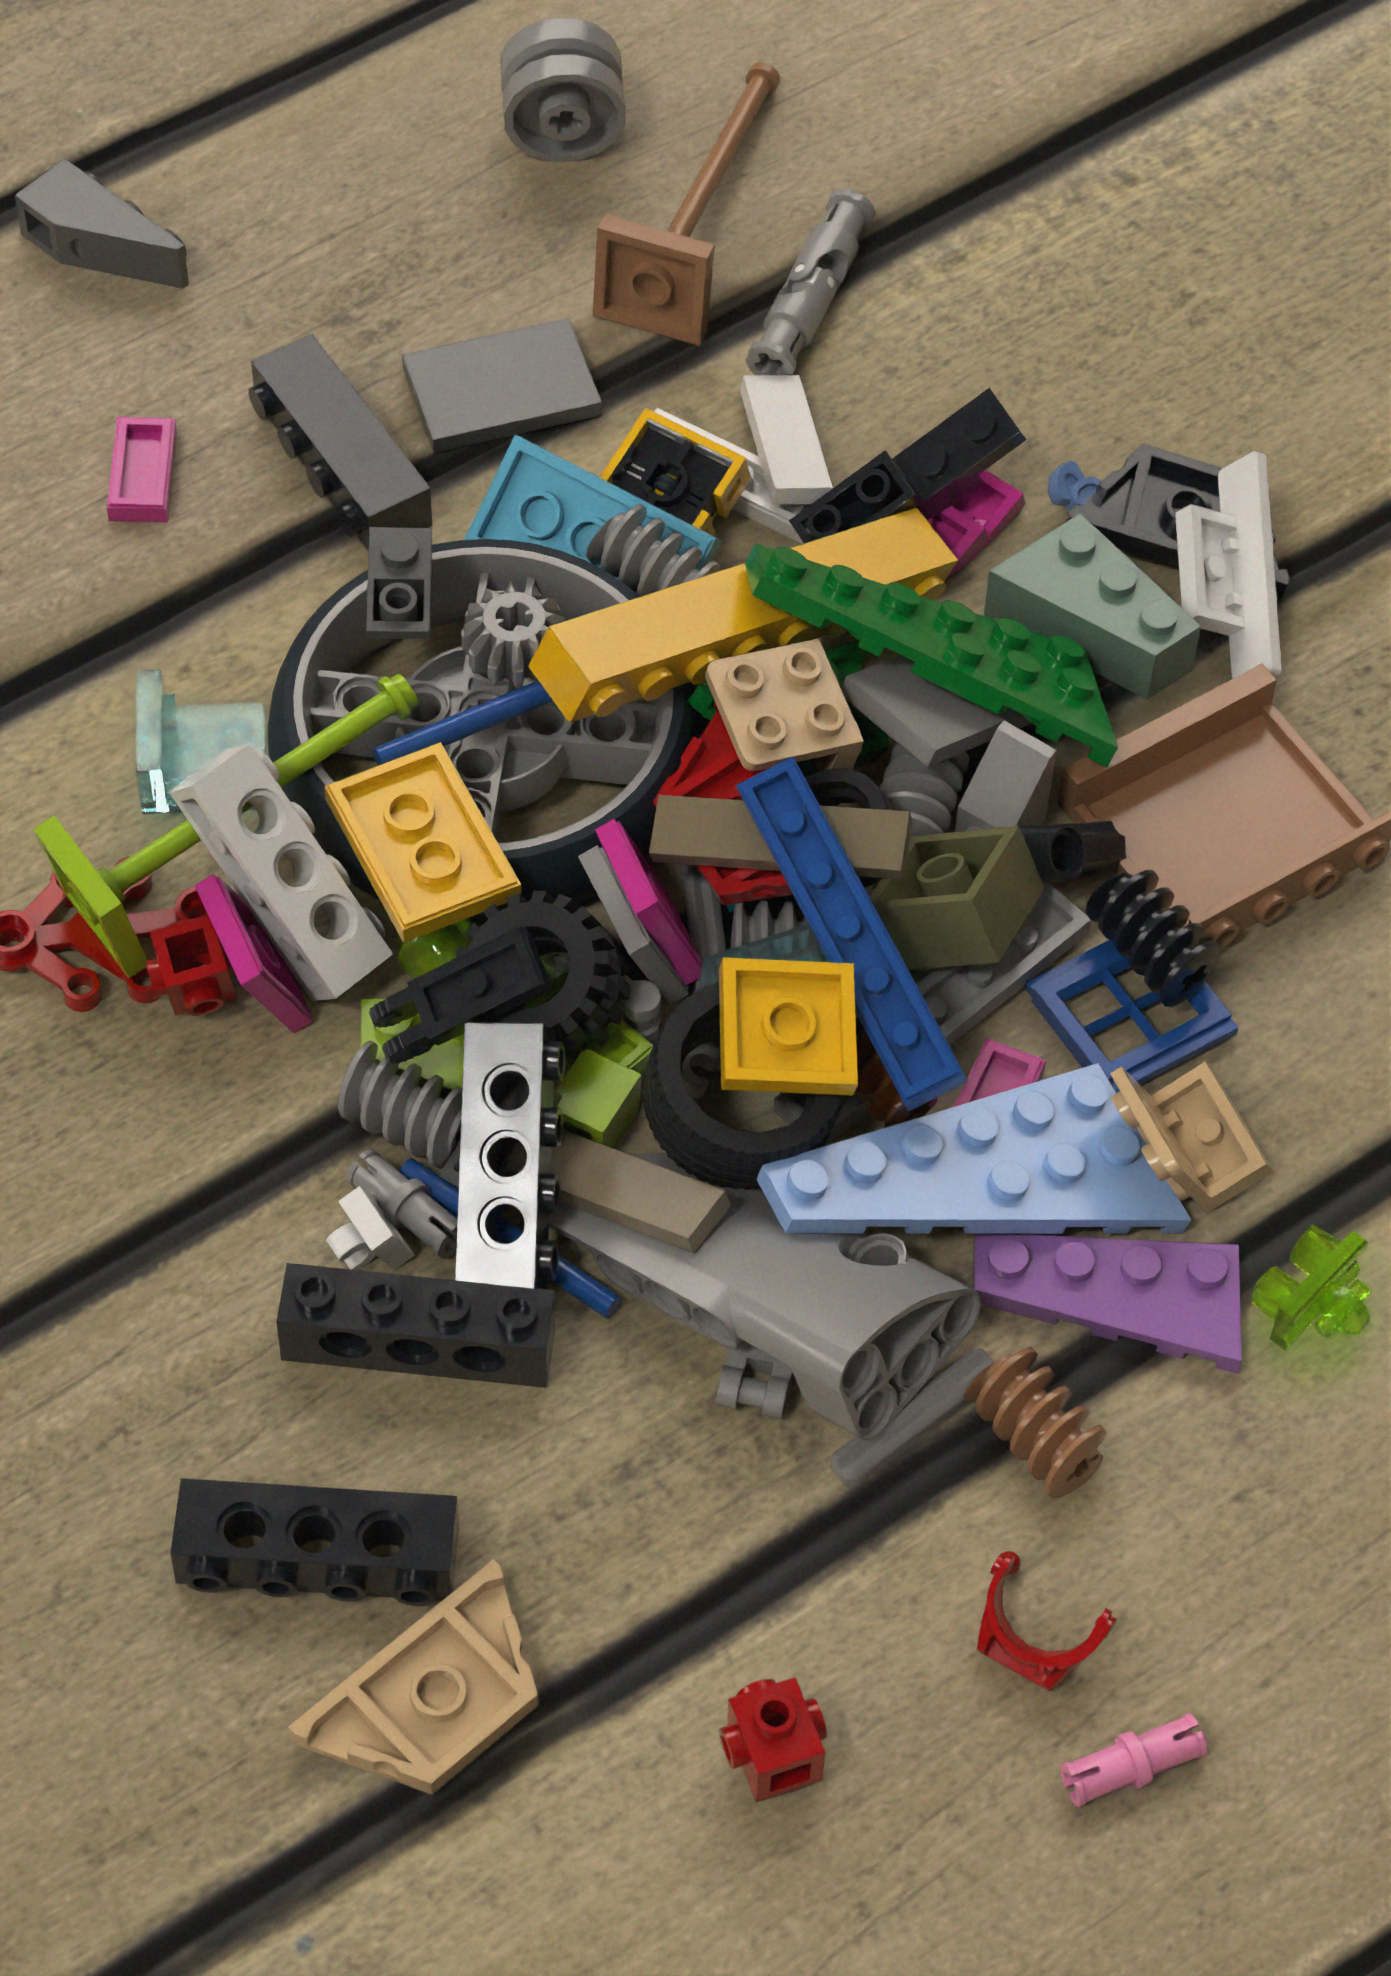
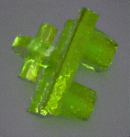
[1251,1225,1371,1351]

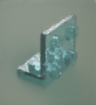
[136,669,266,815]

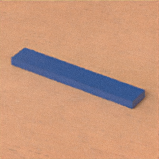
[736,756,967,1112]

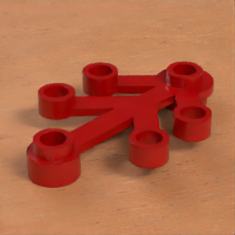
[0,856,208,1012]

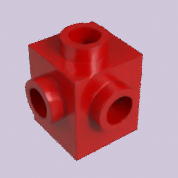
[145,914,237,1016]
[719,1677,827,1802]

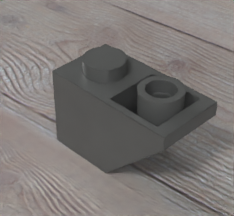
[366,527,433,639]

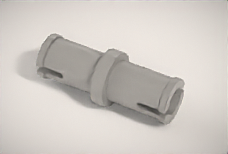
[346,1149,458,1259]

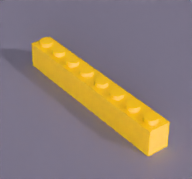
[528,507,958,723]

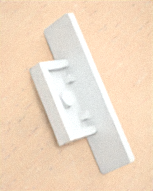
[1176,451,1281,679]

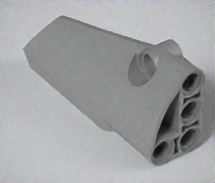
[549,1153,981,1441]

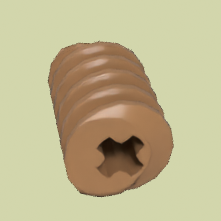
[963,1347,1107,1498]

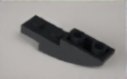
[789,388,1027,544]

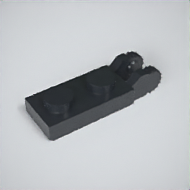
[369,926,553,1064]

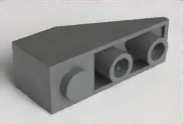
[15,158,189,289]

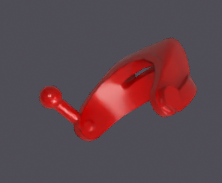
[977,1551,1117,1691]

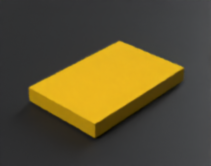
[324,742,521,943]

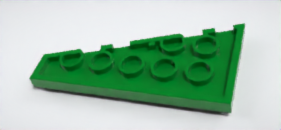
[745,543,1118,767]

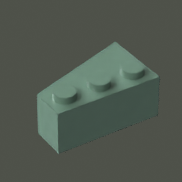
[984,513,1201,700]

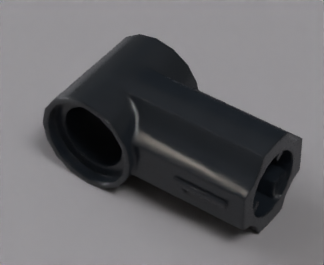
[1019,821,1126,882]

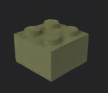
[869,826,1045,972]

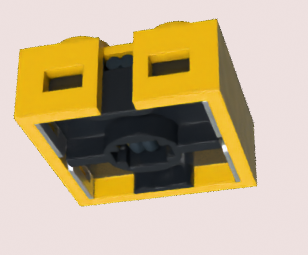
[600,408,751,536]

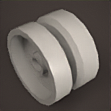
[500,18,626,162]

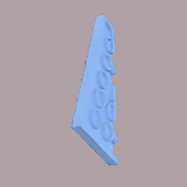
[756,1063,1191,1234]

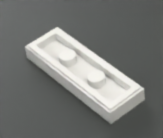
[740,375,833,505]

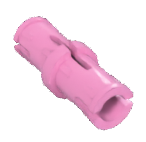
[1060,1713,1207,1807]

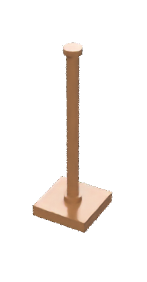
[592,62,780,346]

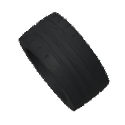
[643,981,845,1190]

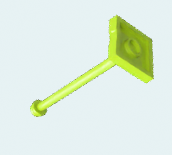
[33,673,419,978]

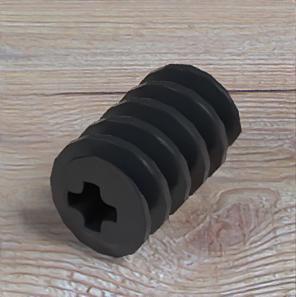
[1085,870,1221,1008]

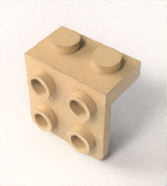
[705,639,864,772]
[1110,1062,1273,1213]

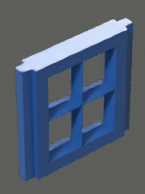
[1025,939,1238,1093]

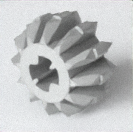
[461,581,564,689]

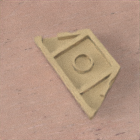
[288,1559,538,1795]

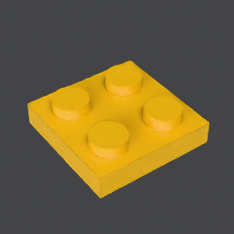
[719,957,858,1096]

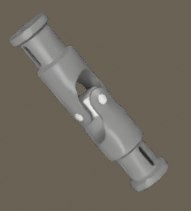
[746,189,876,375]

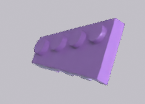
[973,1234,1242,1374]

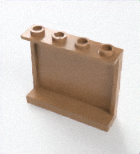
[1057,663,1391,949]

